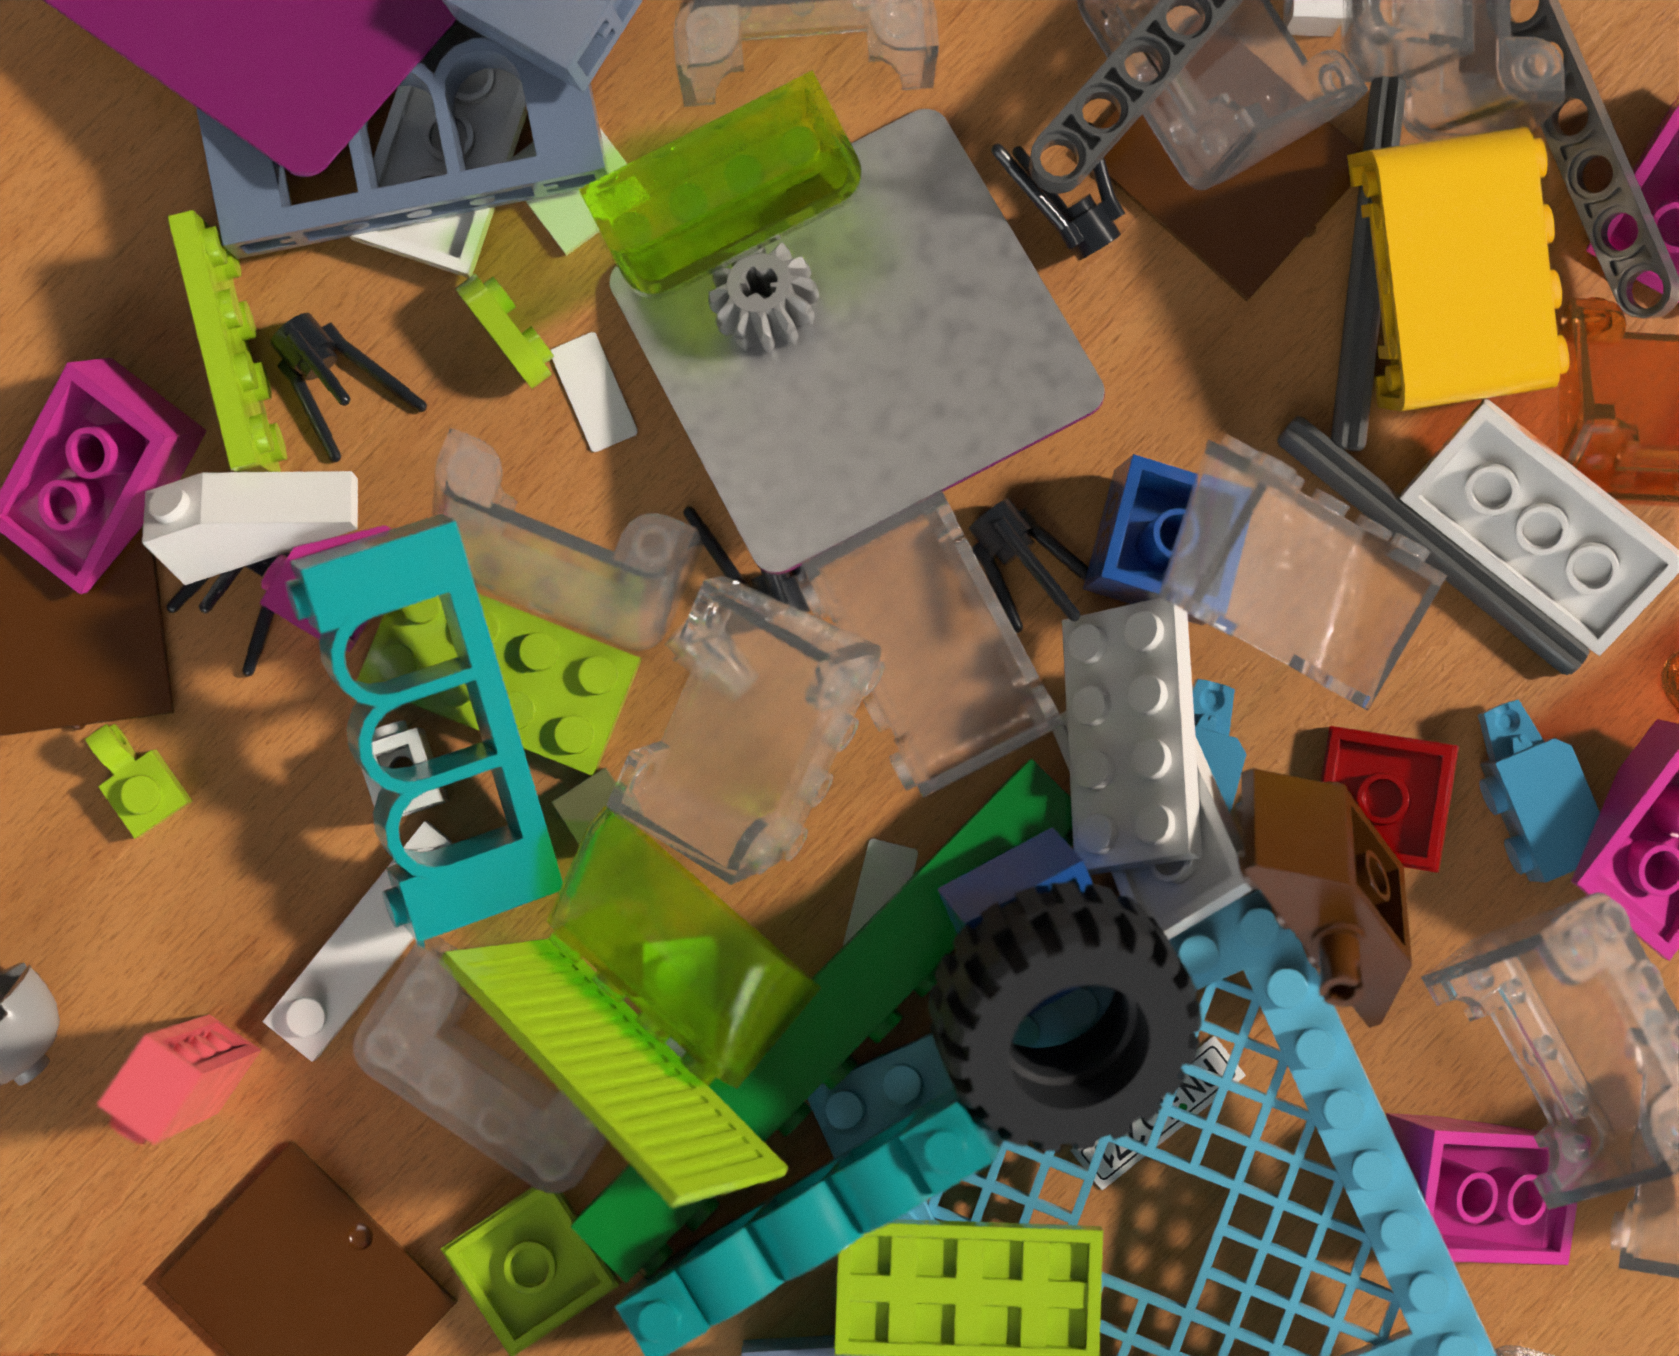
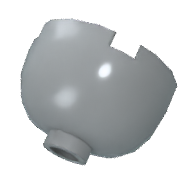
[0,963,60,1086]

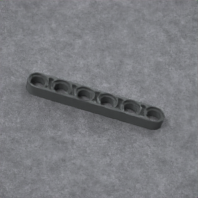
[1029,0,1244,194]
[1491,0,1679,319]

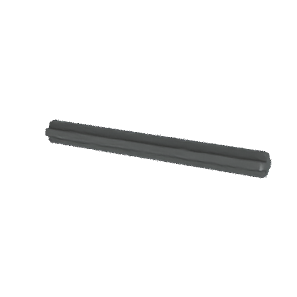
[1331,75,1406,451]
[1277,416,1590,675]

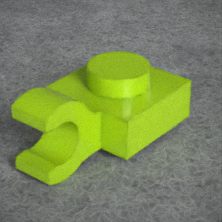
[85,724,193,839]

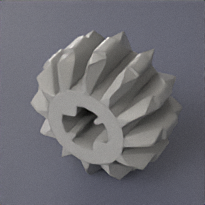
[708,239,819,354]

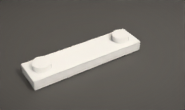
[263,821,454,1062]

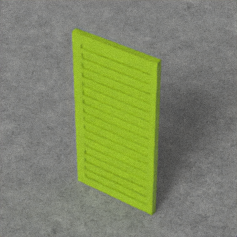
[439,937,788,1207]

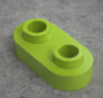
[455,274,555,389]

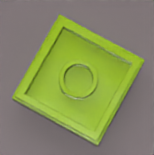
[440,1174,621,1356]

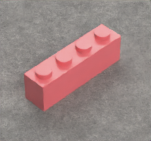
[97,1014,261,1145]

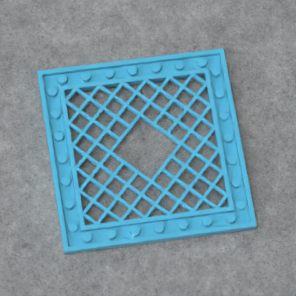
[807,889,1497,1356]

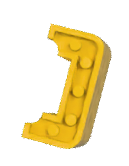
[1347,127,1569,412]

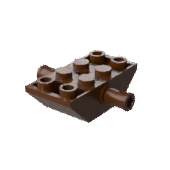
[1236,768,1412,1028]

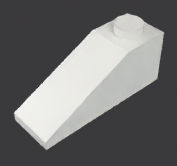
[142,471,358,585]

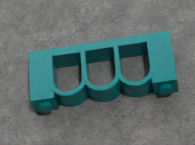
[285,513,565,943]
[616,1087,1004,1356]

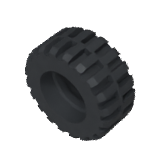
[928,882,1202,1152]

